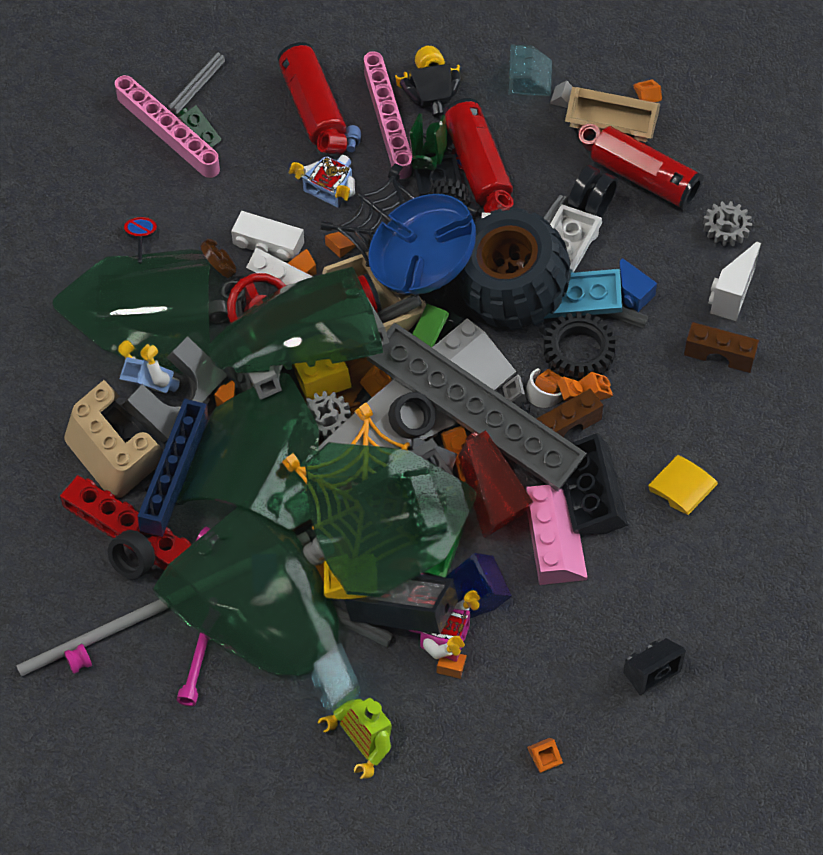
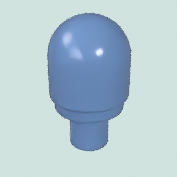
[345,125,361,152]

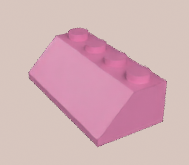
[525,485,587,585]

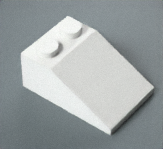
[708,242,761,321]

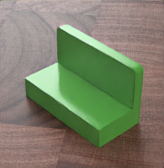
[413,304,449,347]

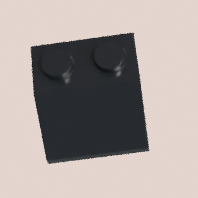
[623,638,686,695]

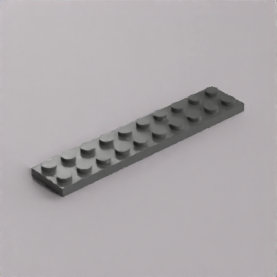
[366,323,586,492]

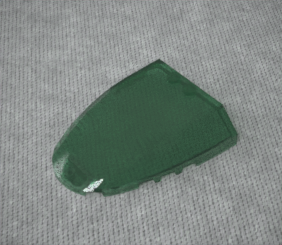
[209,267,383,373]
[153,496,339,677]

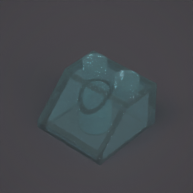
[508,44,552,96]
[311,643,360,715]

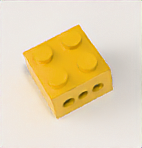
[290,338,351,400]

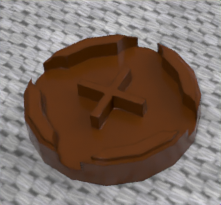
[200,239,236,278]

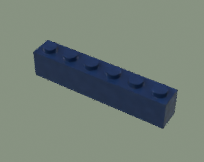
[138,399,208,537]

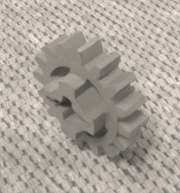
[703,201,752,246]
[299,391,351,440]

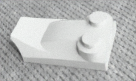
[550,204,602,273]

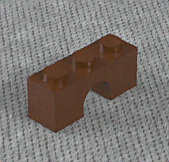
[684,322,759,373]
[536,389,604,437]

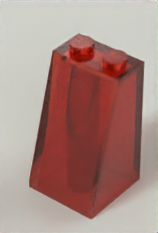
[458,430,533,538]

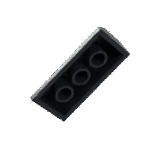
[563,433,628,534]

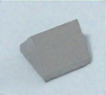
[550,80,573,108]
[503,374,527,405]

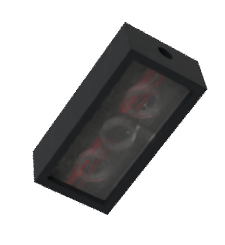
[344,568,458,634]

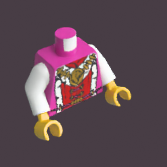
[409,590,480,662]

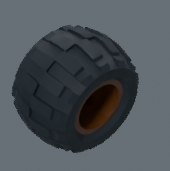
[455,208,571,330]

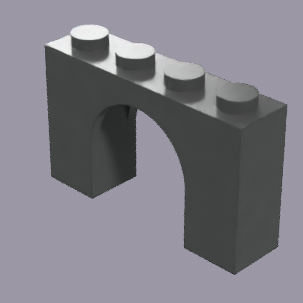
[122,336,228,443]

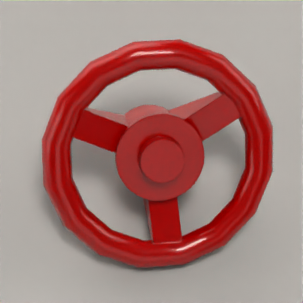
[227,273,294,340]

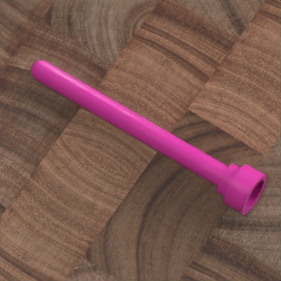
[176,597,219,706]

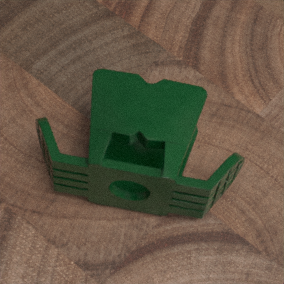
[409,113,448,170]

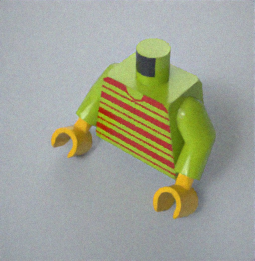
[318,698,392,779]

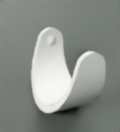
[525,368,563,408]

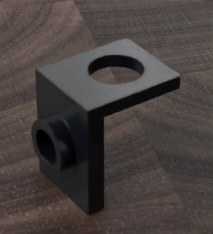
[438,307,473,340]

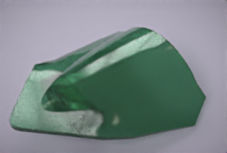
[52,249,211,374]
[175,373,319,531]
[305,442,476,597]

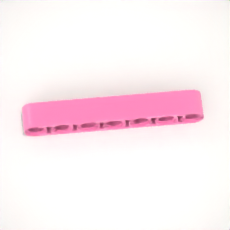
[364,52,412,179]
[115,75,220,178]

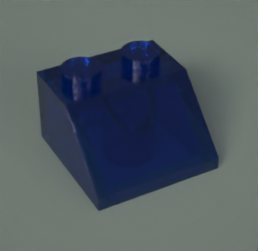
[446,553,512,618]

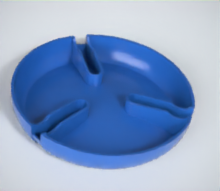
[368,194,476,295]

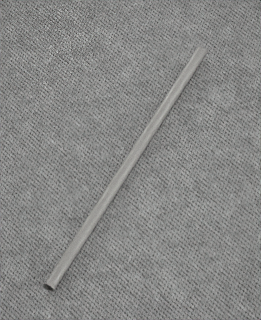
[16,532,310,677]

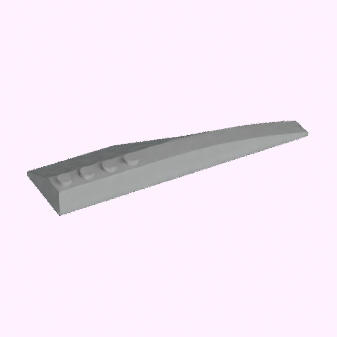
[273,318,516,509]

